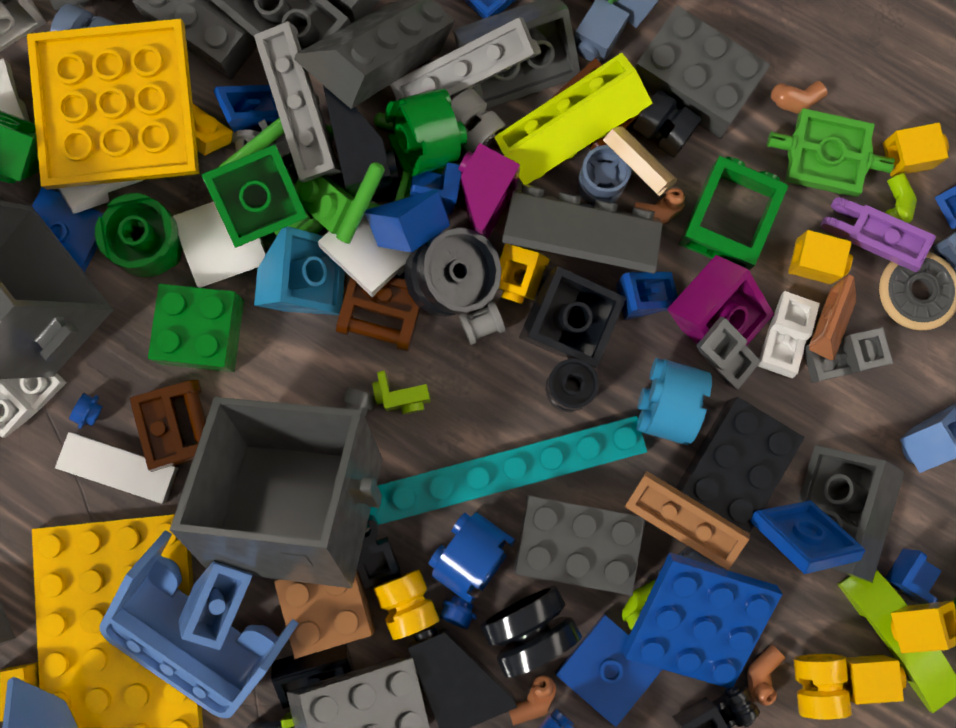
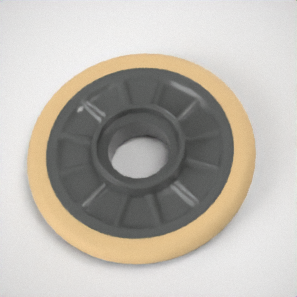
[879,252,956,330]

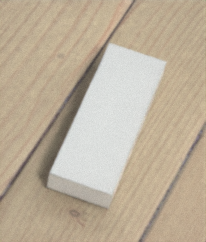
[55,432,179,504]

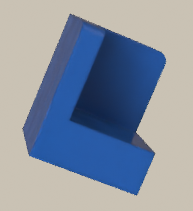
[409,162,461,214]
[885,549,941,604]

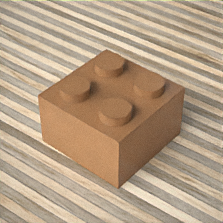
[274,570,376,659]

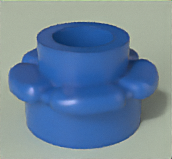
[69,393,103,429]
[440,596,477,629]

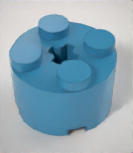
[636,358,712,445]

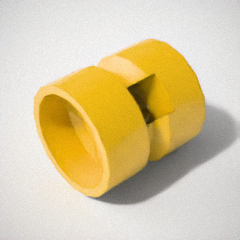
[373,569,440,640]
[794,654,852,720]

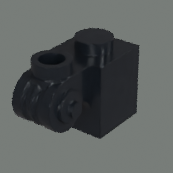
[672,686,760,728]

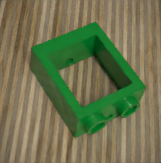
[678,156,789,270]

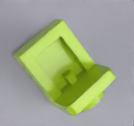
[372,370,431,415]

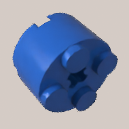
[428,512,516,604]

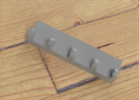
[390,17,541,100]
[254,22,342,182]

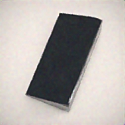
[271,643,354,709]

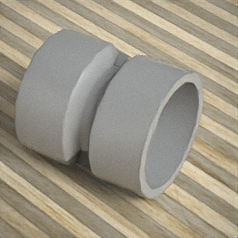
[451,88,508,153]

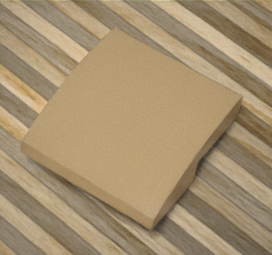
[603,126,677,196]

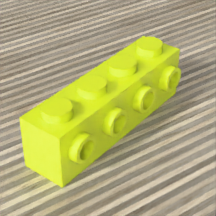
[494,53,653,185]

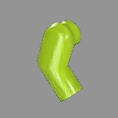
[886,173,917,223]
[622,580,656,630]

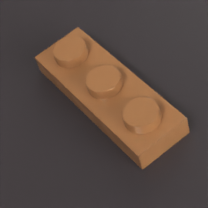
[625,471,750,570]

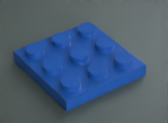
[623,552,782,688]

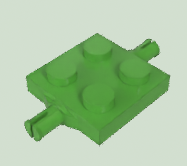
[767,108,895,197]

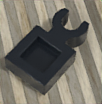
[357,515,401,589]

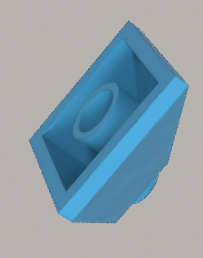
[254,226,345,315]

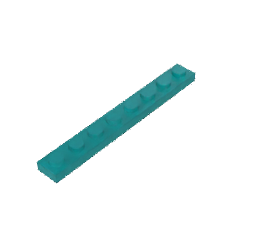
[367,416,647,528]

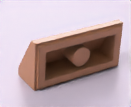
[809,274,856,360]

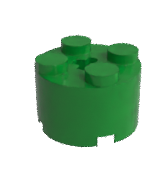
[385,88,467,176]
[95,193,183,277]

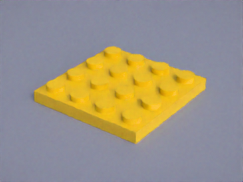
[27,19,200,189]

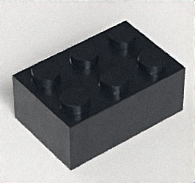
[676,397,805,533]

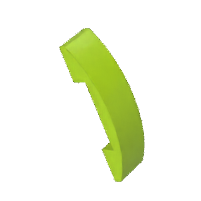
[837,569,956,713]

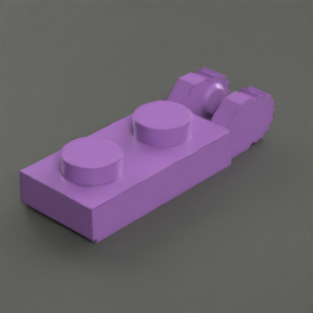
[821,197,936,273]

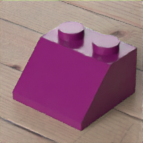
[458,143,520,239]
[667,255,774,346]

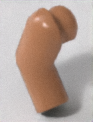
[771,81,828,114]
[634,188,685,225]
[747,644,786,706]
[509,675,556,726]

